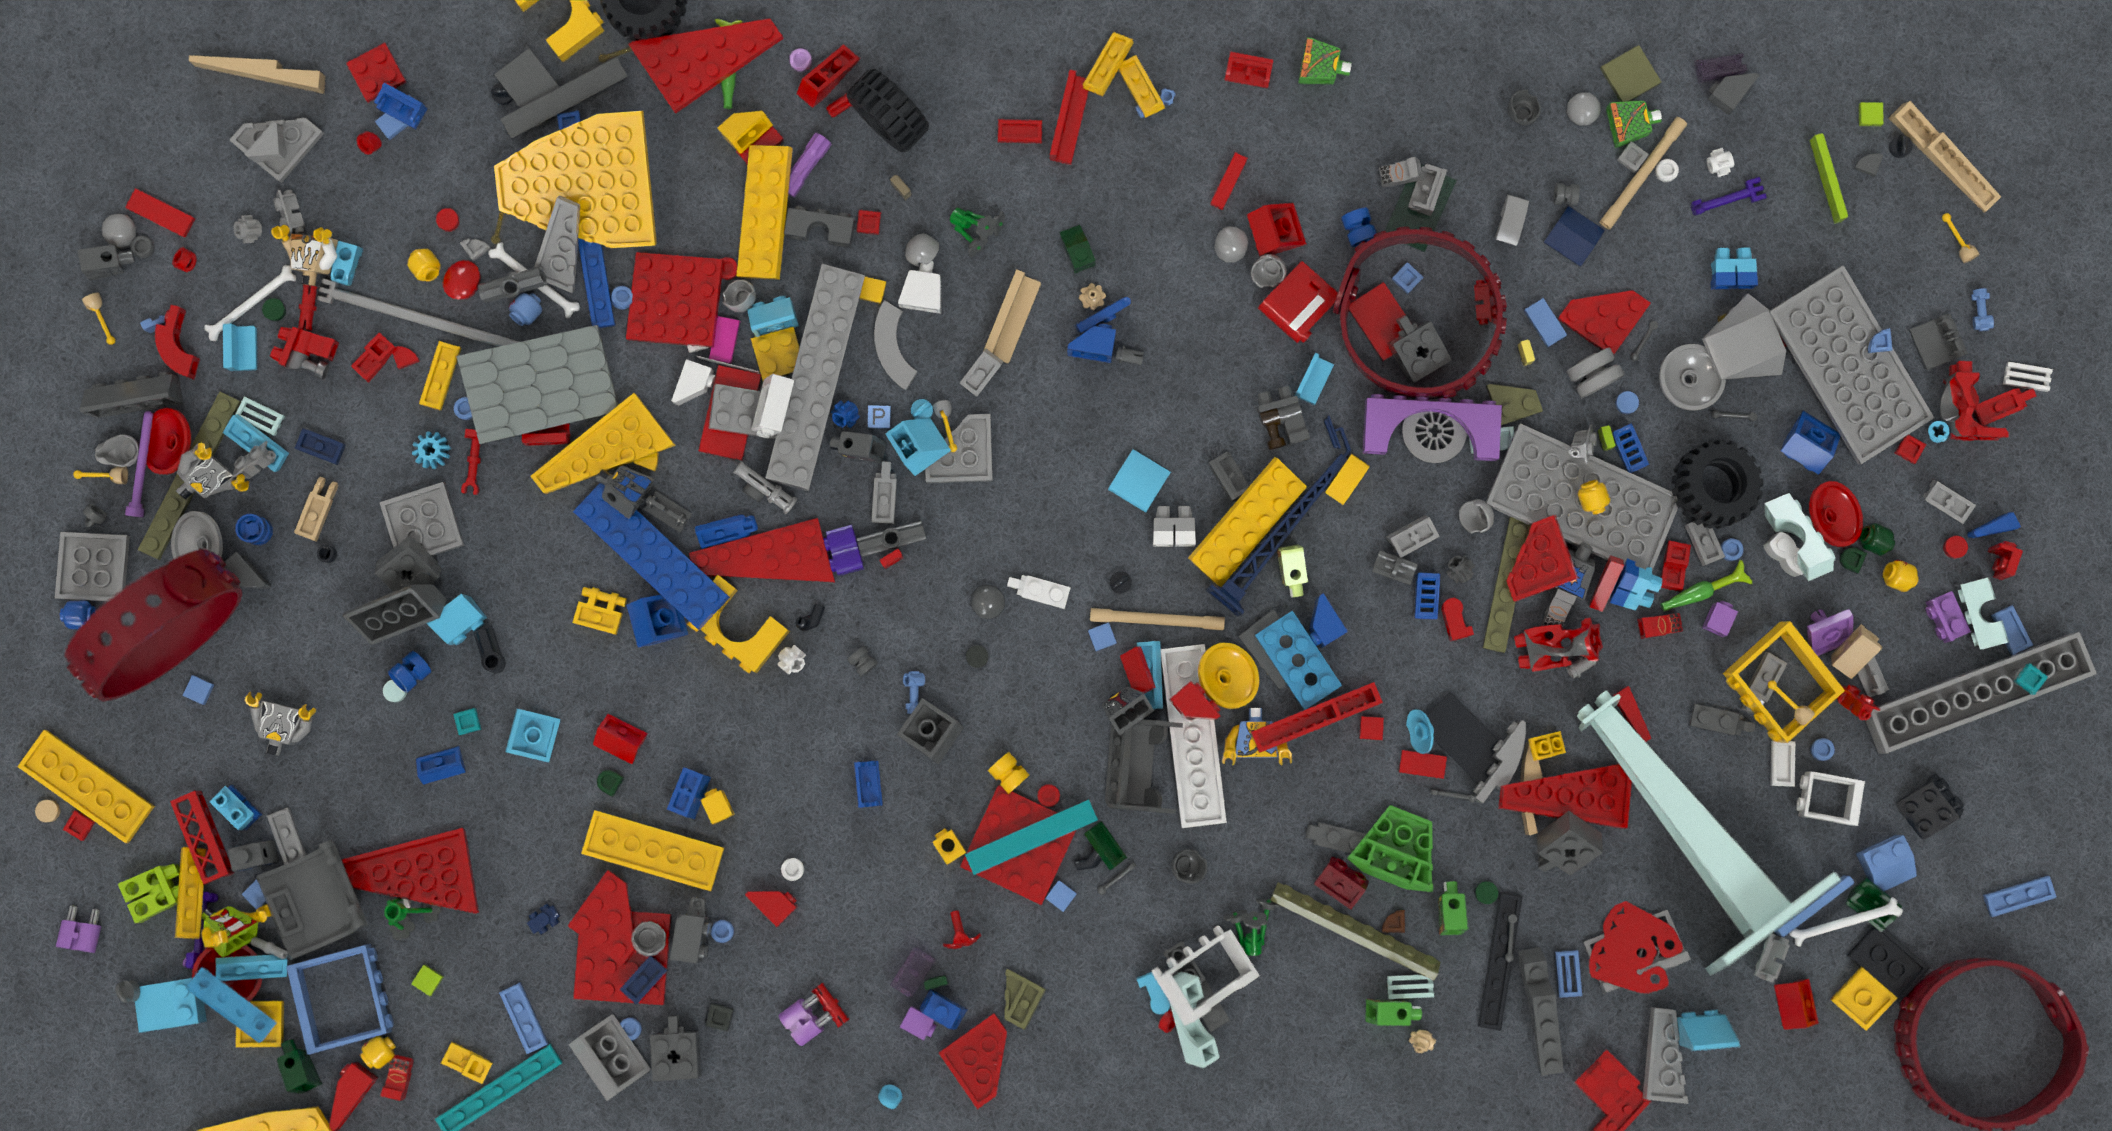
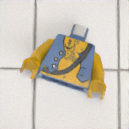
[1222,708,1292,765]

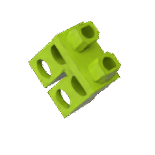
[118,864,180,923]

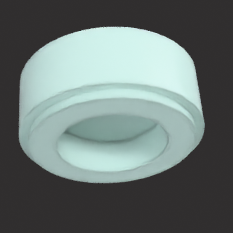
[383,680,407,702]

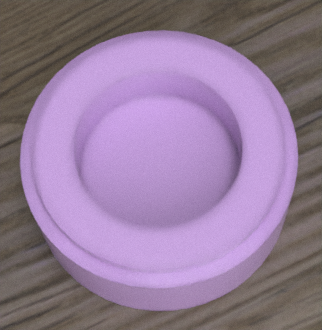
[789,49,812,72]

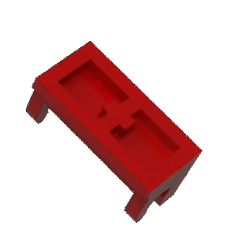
[1225,52,1273,89]

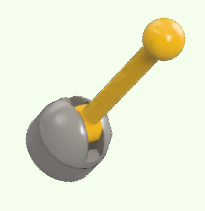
[933,400,957,452]

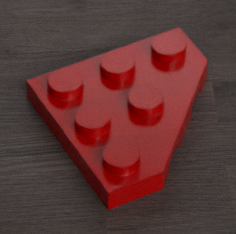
[1557,290,1651,354]
[1506,515,1579,602]
[568,870,635,966]
[939,1013,1007,1109]

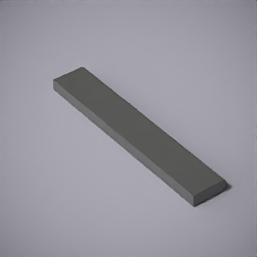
[500,57,628,139]

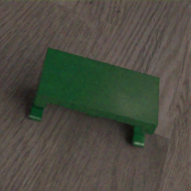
[1845,877,1902,932]

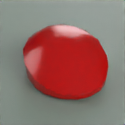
[443,260,481,300]

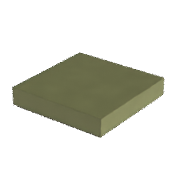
[1600,45,1661,102]

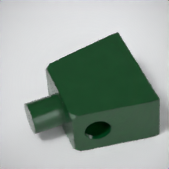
[277,1039,322,1094]

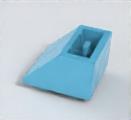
[885,418,951,476]

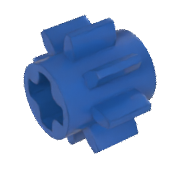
[831,400,860,428]

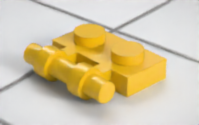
[572,587,627,635]

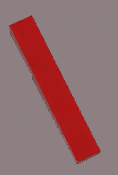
[1250,682,1383,753]

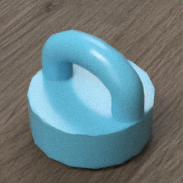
[911,399,933,419]
[878,1084,902,1109]

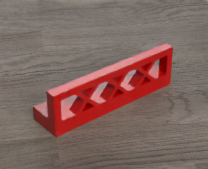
[1050,70,1089,165]
[170,791,235,885]

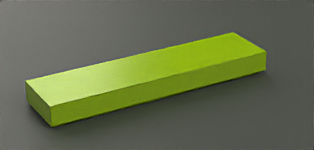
[1810,133,1848,223]

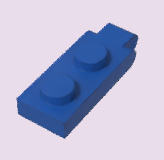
[1075,297,1131,333]
[695,515,758,549]

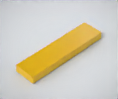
[175,847,206,939]

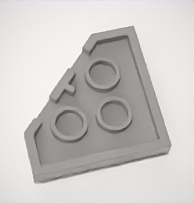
[230,118,324,183]
[925,414,993,483]

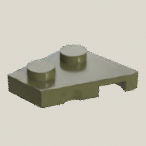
[1486,384,1543,426]
[1004,969,1046,1030]

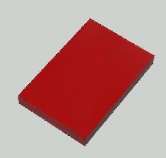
[1349,282,1405,362]

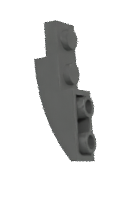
[1163,941,1230,1033]

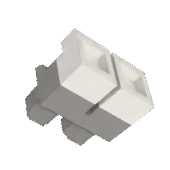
[1153,506,1196,547]

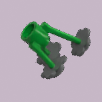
[384,896,442,941]

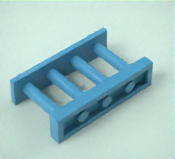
[185,968,277,1043]

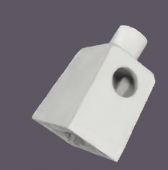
[898,261,941,314]

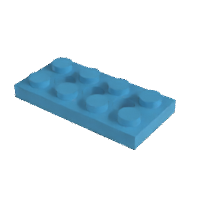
[1254,611,1342,710]

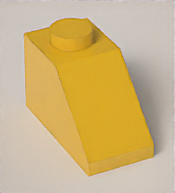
[717,111,773,154]

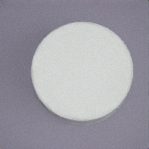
[1655,159,1679,182]
[781,858,804,881]

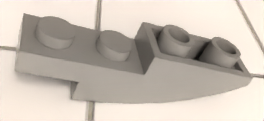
[1473,720,1526,803]

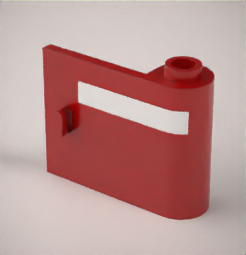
[1258,261,1338,344]

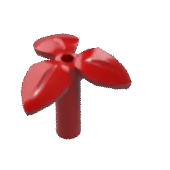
[943,911,981,949]

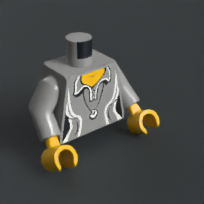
[176,443,249,500]
[245,692,316,756]

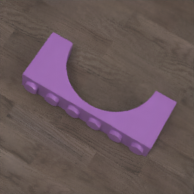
[1362,394,1502,461]

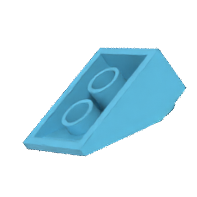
[135,978,207,1032]
[1677,1010,1740,1051]

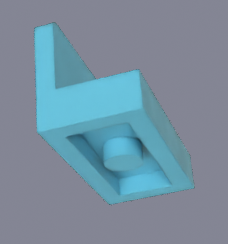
[223,324,257,371]
[1295,353,1334,405]

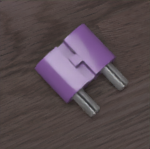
[55,905,101,953]
[779,994,832,1046]

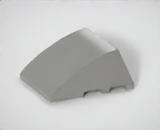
[1702,293,1786,380]

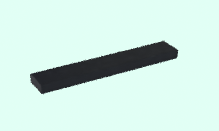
[1478,892,1523,1031]

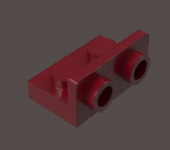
[1314,856,1369,910]

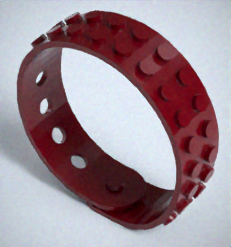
[1333,227,1507,399]
[65,549,242,701]
[1894,958,2089,1131]

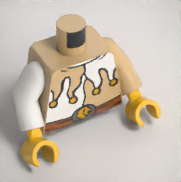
[271,225,338,286]

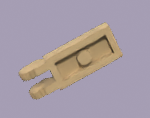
[294,477,338,542]

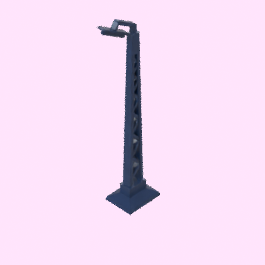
[1205,416,1351,617]

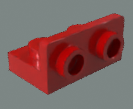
[1988,541,2023,580]

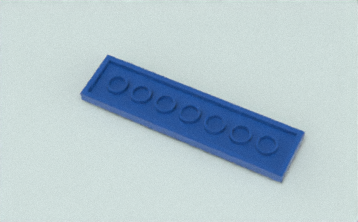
[573,483,730,630]

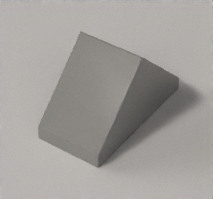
[245,121,285,162]

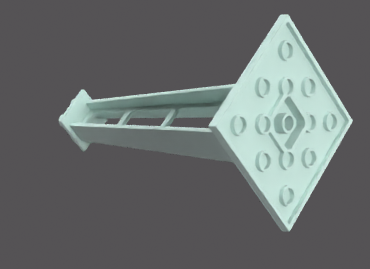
[1577,690,1841,976]

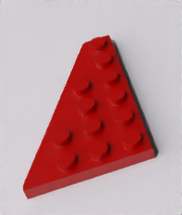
[628,18,784,113]

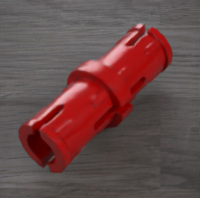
[298,285,318,331]
[811,983,849,1028]

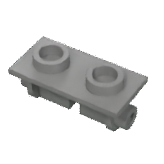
[273,190,305,236]
[1569,424,1597,464]
[232,441,276,479]
[1857,656,1889,697]
[1754,933,1790,983]

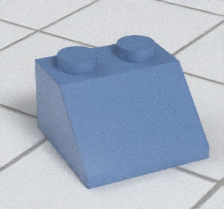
[1856,835,1917,891]

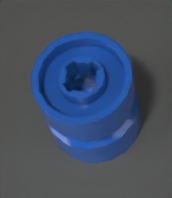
[1341,208,1377,247]
[235,514,273,545]
[388,651,431,693]

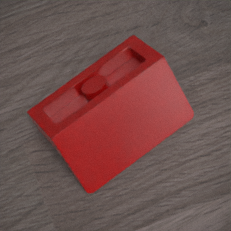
[522,423,570,446]
[593,714,648,764]
[1774,978,1819,1030]

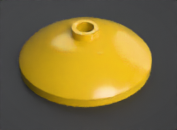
[1198,643,1259,709]

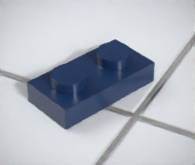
[294,428,346,465]
[620,956,668,1005]

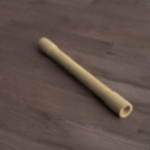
[1599,117,1687,230]
[1090,608,1225,630]

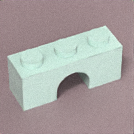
[1958,577,2009,650]

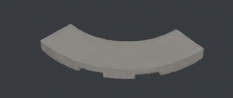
[874,300,918,391]

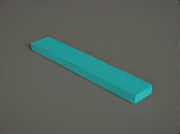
[965,800,1098,875]
[435,1044,563,1131]

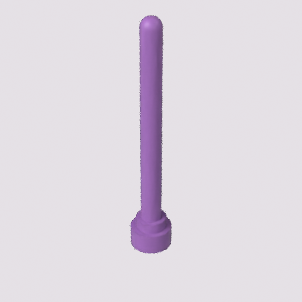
[125,411,153,517]

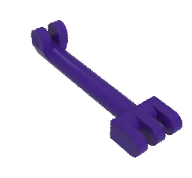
[1691,177,1767,216]
[186,892,218,969]

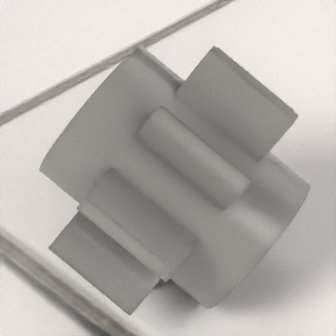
[234,215,262,243]

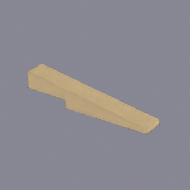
[189,56,325,93]
[1888,101,2001,212]

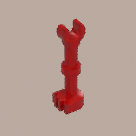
[461,429,481,495]

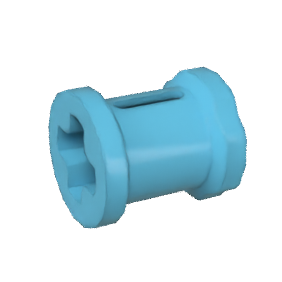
[1928,421,1949,443]

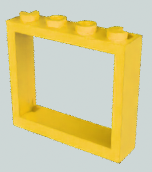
[1723,621,1845,743]

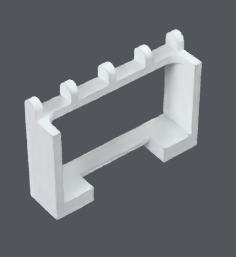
[1152,926,1259,1026]

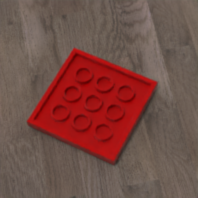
[626,252,724,348]
[960,785,1076,905]
[573,911,672,1005]

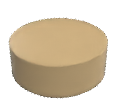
[35,800,60,822]

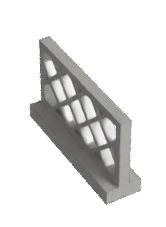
[1583,910,1691,994]

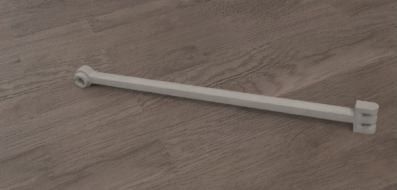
[317,278,519,347]

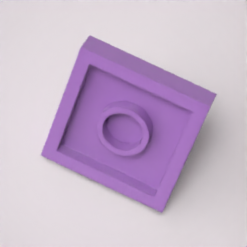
[1807,609,1853,656]

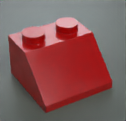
[1247,203,1306,256]

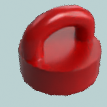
[357,131,382,155]
[172,247,197,272]

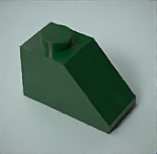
[1059,225,1096,273]

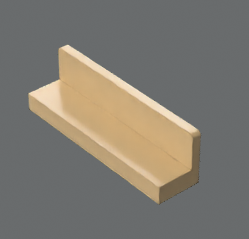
[984,269,1041,363]

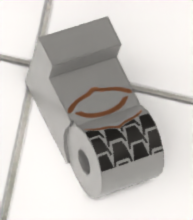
[1379,157,1424,187]
[1541,589,1576,627]

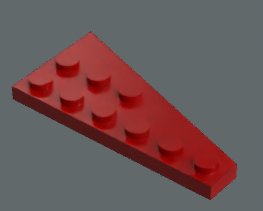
[689,518,835,583]
[1499,764,1632,829]

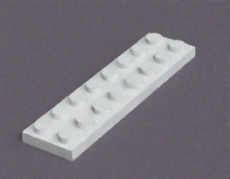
[1161,644,1227,828]

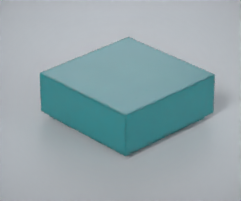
[2014,663,2048,695]
[453,708,482,735]

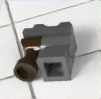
[1257,386,1310,450]

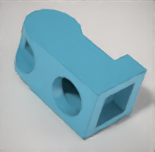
[331,241,363,286]
[1136,972,1170,1014]

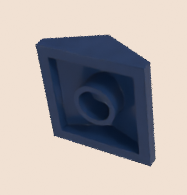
[1544,206,1605,267]

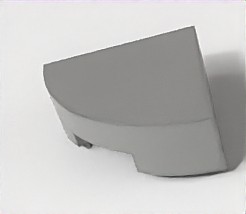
[460,239,492,261]

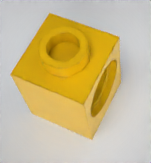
[701,788,735,824]
[933,828,966,865]

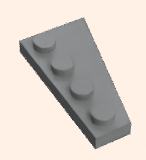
[534,195,580,293]
[1643,1007,1688,1104]

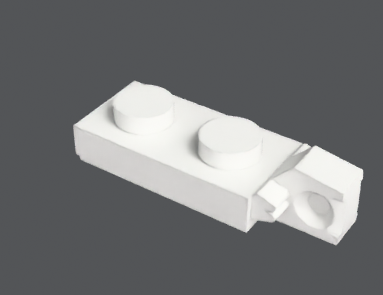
[1007,575,1071,609]

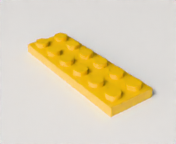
[737,145,793,280]
[1188,457,1307,587]
[18,730,155,843]
[581,810,724,891]

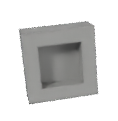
[1617,141,1649,173]

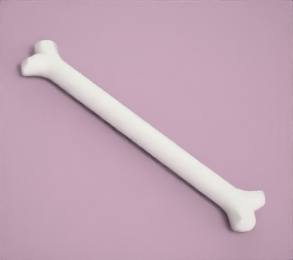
[489,242,580,318]
[204,265,296,341]
[1789,897,1903,947]

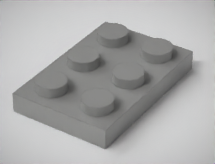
[709,384,776,439]

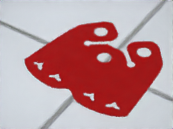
[1589,901,1683,994]

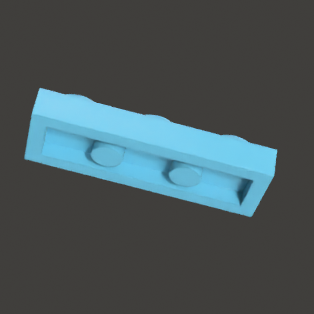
[223,414,289,472]
[1137,641,1163,709]
[216,955,287,981]

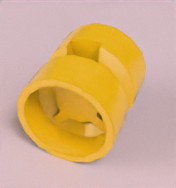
[988,752,1029,794]

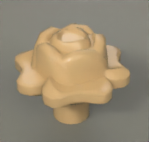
[1079,283,1106,310]
[1409,1030,1436,1053]

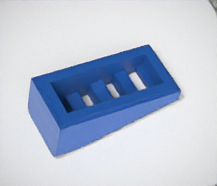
[1612,423,1649,473]
[1967,512,2021,538]
[1415,573,1440,620]

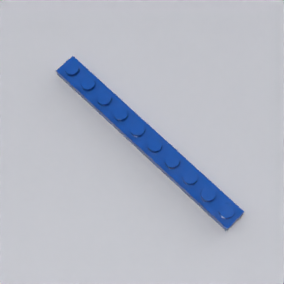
[557,111,616,329]

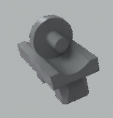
[1372,551,1418,585]

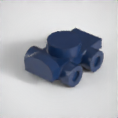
[527,904,561,935]

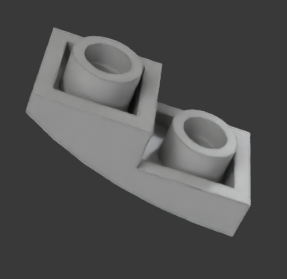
[1495,194,1529,246]

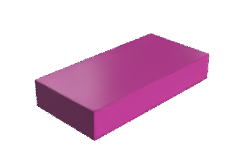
[709,316,740,364]

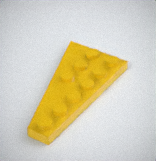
[531,393,676,494]

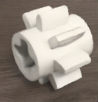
[1707,148,1734,177]
[777,645,806,675]

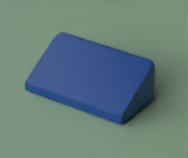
[416,746,466,784]

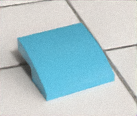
[1108,449,1171,512]

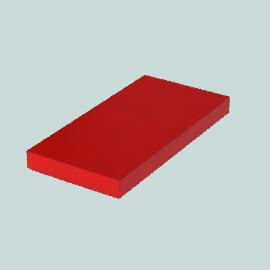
[699,365,762,461]

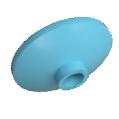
[1406,709,1434,754]

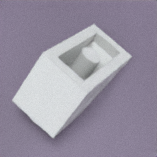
[671,360,716,406]

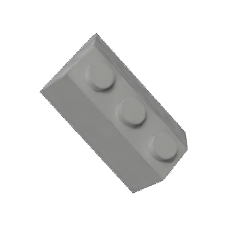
[569,1014,651,1101]

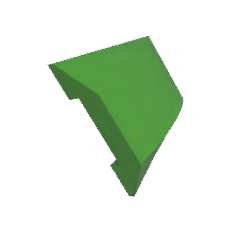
[1347,805,1433,892]

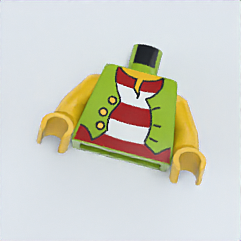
[201,905,272,958]

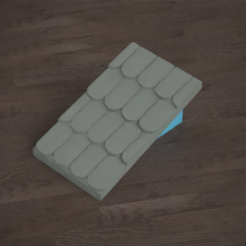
[457,325,619,444]

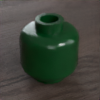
[1859,523,1895,556]

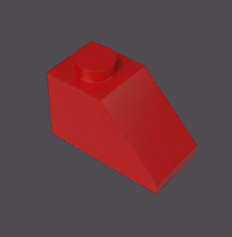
[745,891,798,927]

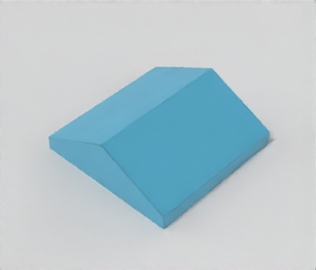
[505,709,560,762]

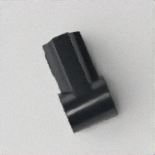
[474,628,506,674]

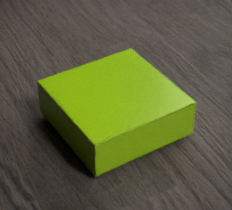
[1859,102,1883,126]
[1597,425,1616,451]
[411,965,444,996]

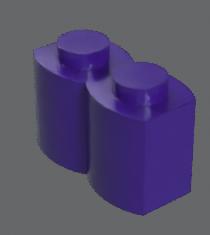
[823,525,864,576]

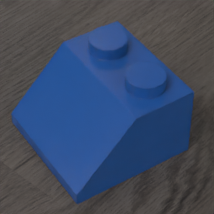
[1067,324,1116,363]
[1781,411,1840,475]
[1309,593,1348,648]
[626,595,689,648]

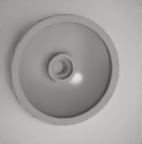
[1659,344,1726,411]
[171,511,223,558]

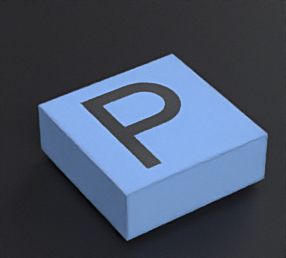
[868,405,891,429]

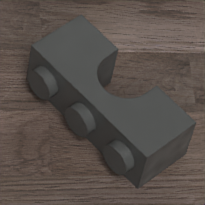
[784,206,855,248]

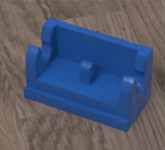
[374,83,427,130]
[854,761,883,808]
[667,767,711,819]

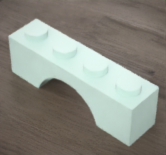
[1765,493,1835,581]
[1169,972,1220,1068]

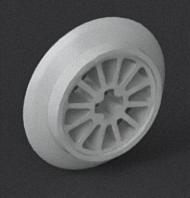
[1402,399,1467,463]

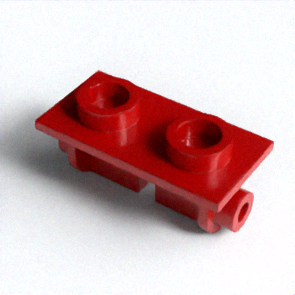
[1474,280,1497,325]
[1837,684,1881,720]

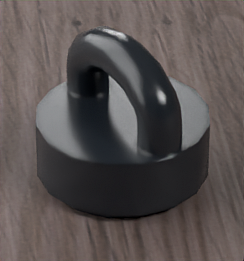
[490,83,513,105]
[1889,134,1913,158]
[1110,571,1132,594]

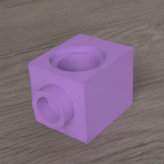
[1702,601,1738,637]
[900,1006,937,1040]

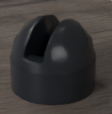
[317,545,337,563]

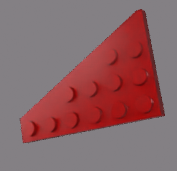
[342,828,479,914]

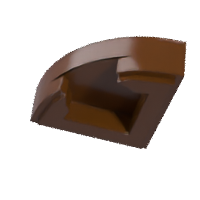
[1382,910,1405,933]

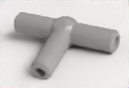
[251,937,288,959]

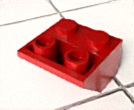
[1169,681,1220,720]

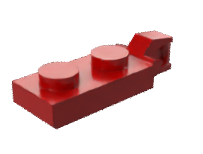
[1973,388,2037,426]

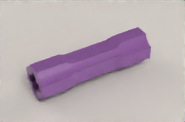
[788,133,832,198]

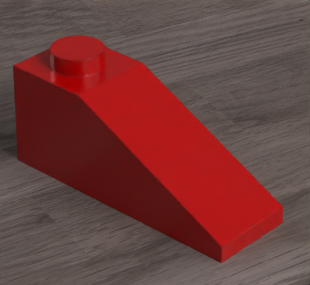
[796,44,860,108]
[329,1062,378,1131]

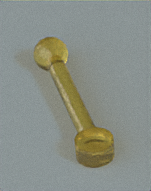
[599,47,632,63]
[491,211,504,244]

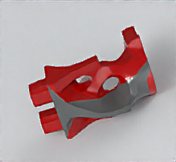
[1939,361,2009,441]
[1514,617,1603,672]

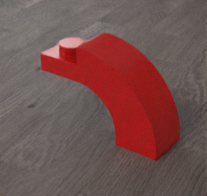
[155,305,200,380]

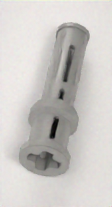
[733,461,797,514]

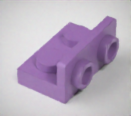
[1925,591,1971,643]

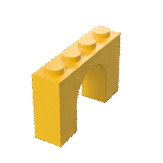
[515,0,604,62]
[687,575,790,673]

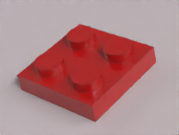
[346,43,406,102]

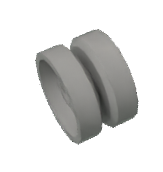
[1566,347,1625,399]

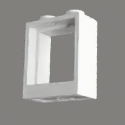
[751,374,794,438]
[1796,771,1865,826]

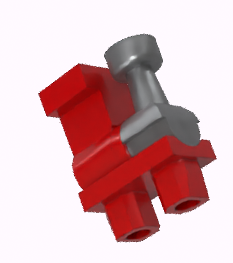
[270,327,339,380]

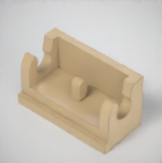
[1831,624,1882,679]

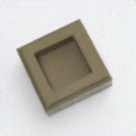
[890,175,911,200]

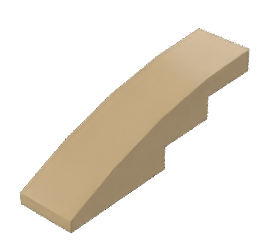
[1520,742,1543,835]

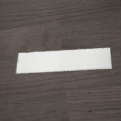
[697,356,760,374]

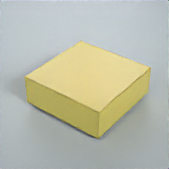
[1518,340,1535,366]

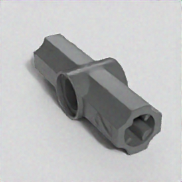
[478,266,547,303]
[857,521,927,557]

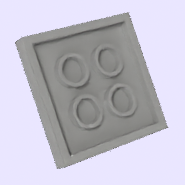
[379,482,465,556]
[55,532,130,602]

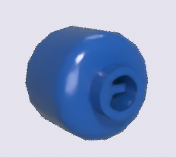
[60,601,96,629]

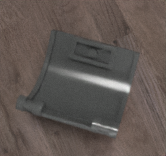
[256,840,368,960]

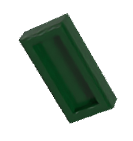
[1084,821,1127,870]

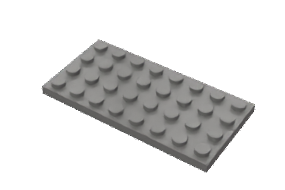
[1769,265,1934,465]
[1486,423,1678,571]

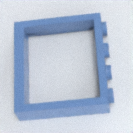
[286,944,394,1055]

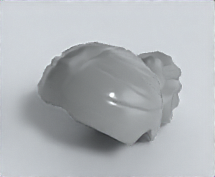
[95,434,139,467]

